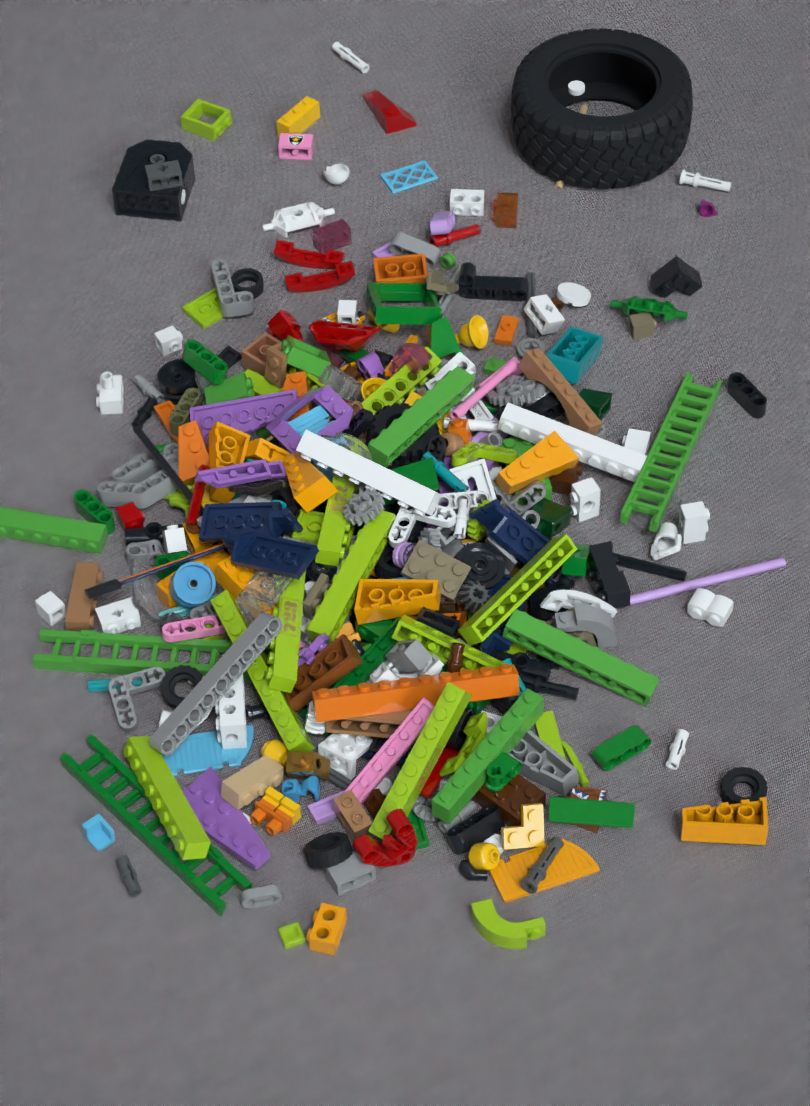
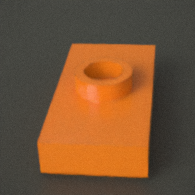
[494,315,519,346]

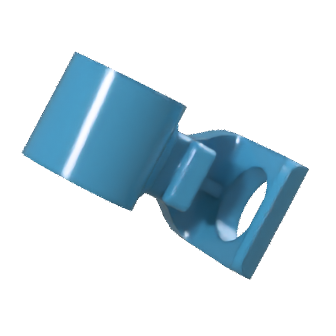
[281,776,320,803]

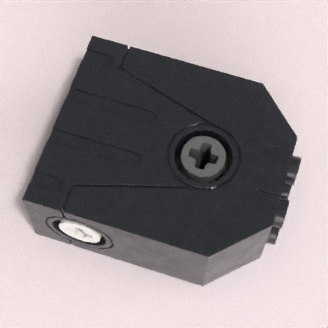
[112,139,195,222]

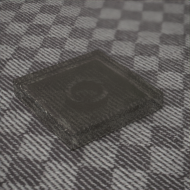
[229,479,283,497]

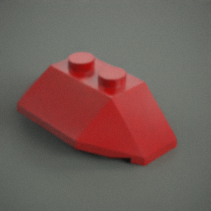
[267,309,304,342]
[309,320,380,352]

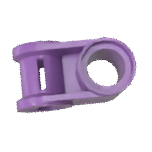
[357,351,388,380]

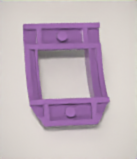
[266,385,354,454]

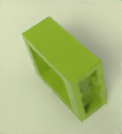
[180,99,232,141]

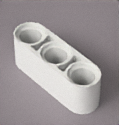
[437,490,491,515]

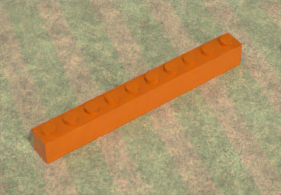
[312,664,519,723]

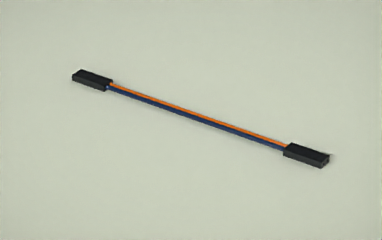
[84,543,228,599]

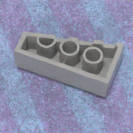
[509,730,579,796]

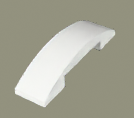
[540,590,617,618]

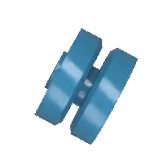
[169,562,216,608]

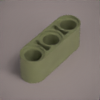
[169,388,202,437]

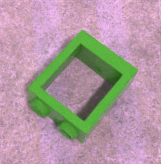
[281,335,331,379]

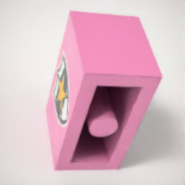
[278,133,314,160]

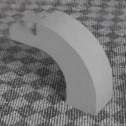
[555,605,617,648]

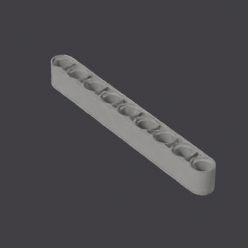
[149,612,282,755]

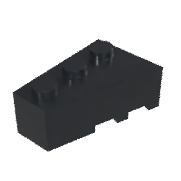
[587,541,630,609]

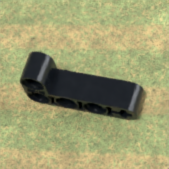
[458,262,529,301]

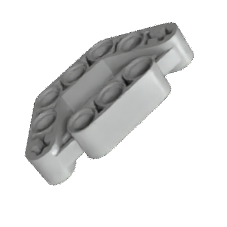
[97,443,179,509]

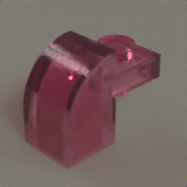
[388,343,433,375]

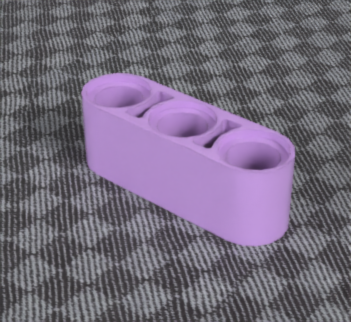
[430,210,455,235]

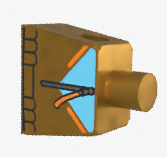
[286,752,330,780]

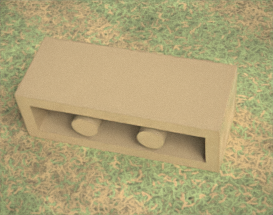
[221,755,284,810]

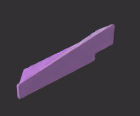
[195,459,287,489]

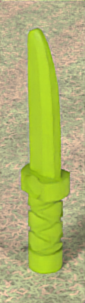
[561,741,590,787]

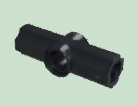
[125,522,182,547]
[491,650,552,681]

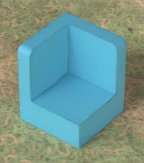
[82,813,115,852]

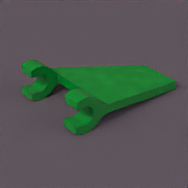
[430,317,465,369]

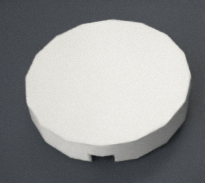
[556,282,591,307]

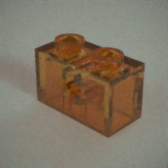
[493,192,518,228]

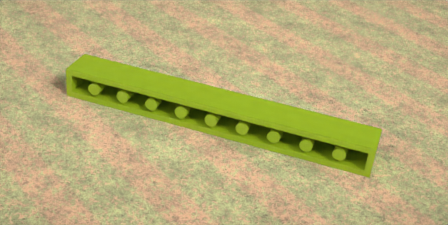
[210,589,315,752]

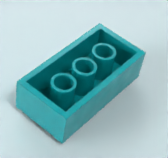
[547,326,604,384]

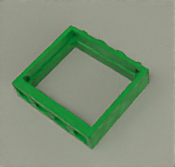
[366,282,442,325]

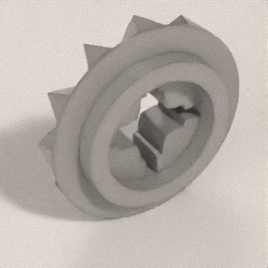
[517,338,545,357]
[412,794,438,822]

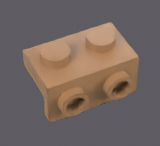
[264,343,288,388]

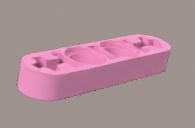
[162,614,227,642]

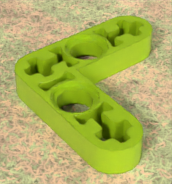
[451,442,518,467]

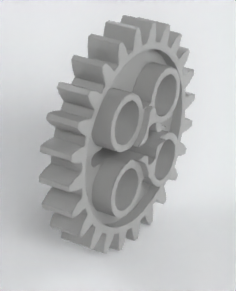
[487,375,546,407]

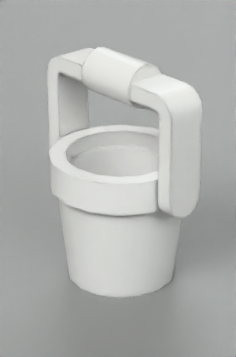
[650,522,682,560]

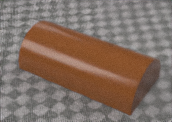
[284,634,363,711]

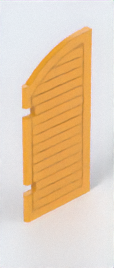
[489,838,600,903]

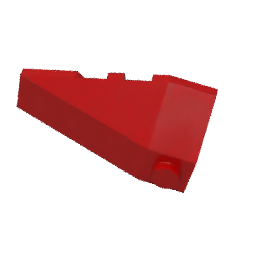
[362,90,417,134]

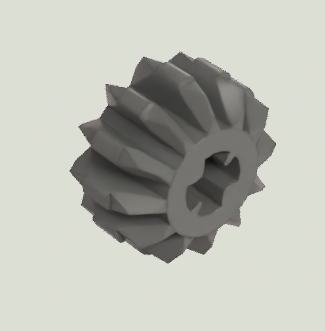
[457,580,491,614]

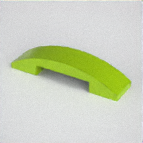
[439,712,487,777]

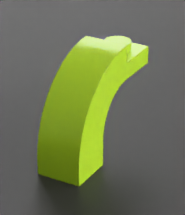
[471,898,546,949]

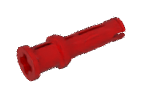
[429,224,481,248]

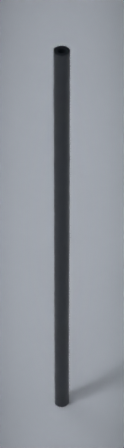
[132,425,228,550]

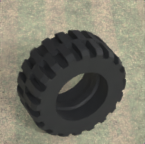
[366,403,440,468]

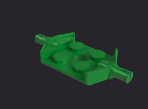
[610,295,688,321]

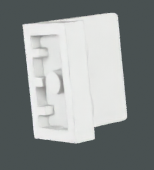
[318,733,373,780]

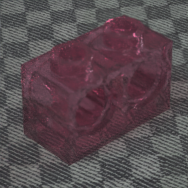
[313,218,352,254]

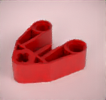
[353,809,418,867]

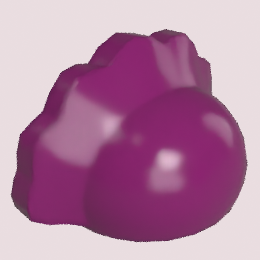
[699,199,718,217]

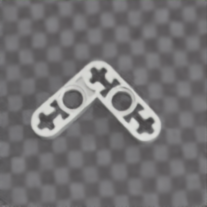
[388,505,456,548]

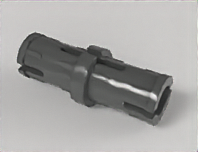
[116,855,142,897]

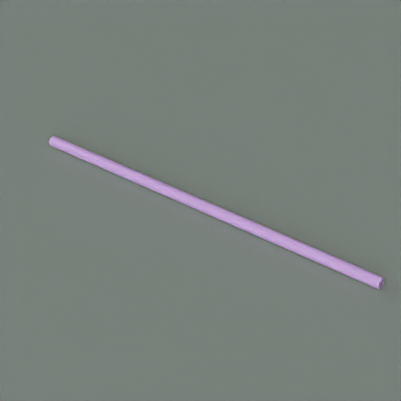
[474,557,786,645]

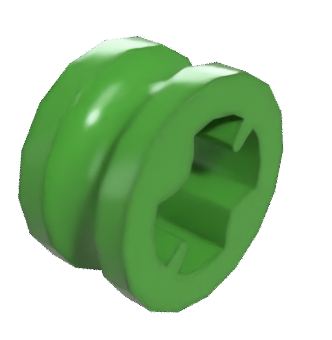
[439,252,456,270]

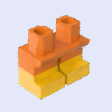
[250,786,301,836]

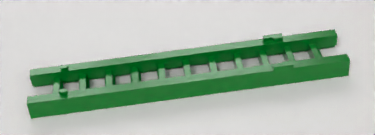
[60,734,252,917]

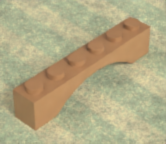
[518,348,603,436]

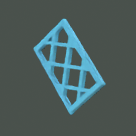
[380,160,438,194]

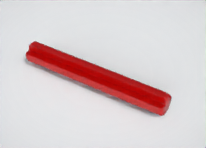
[186,465,210,525]

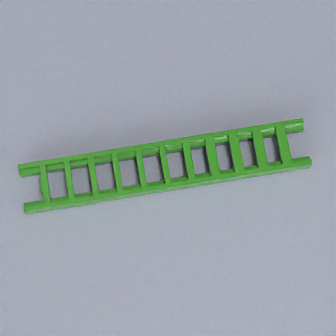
[620,372,722,532]
[33,629,271,683]

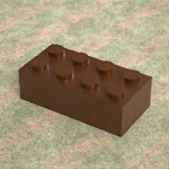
[471,774,546,827]

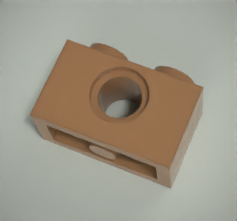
[332,790,372,842]

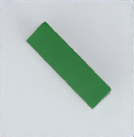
[549,797,635,828]

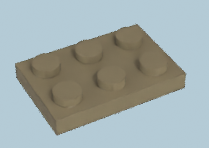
[400,539,471,602]

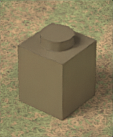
[628,312,657,340]

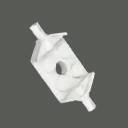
[262,202,335,238]

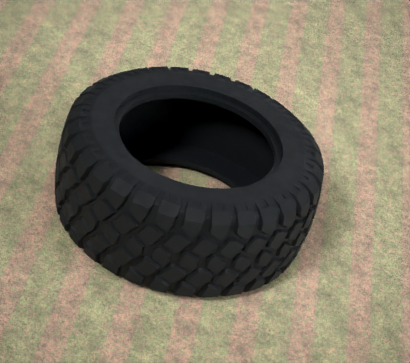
[511,28,693,189]

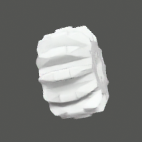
[305,700,326,735]

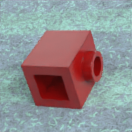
[116,502,145,532]

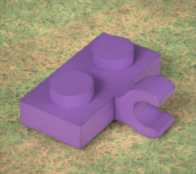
[298,633,331,667]

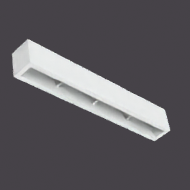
[497,403,647,482]
[296,430,442,516]

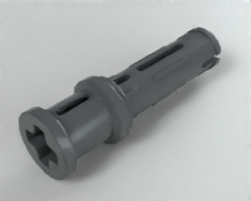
[520,837,564,894]

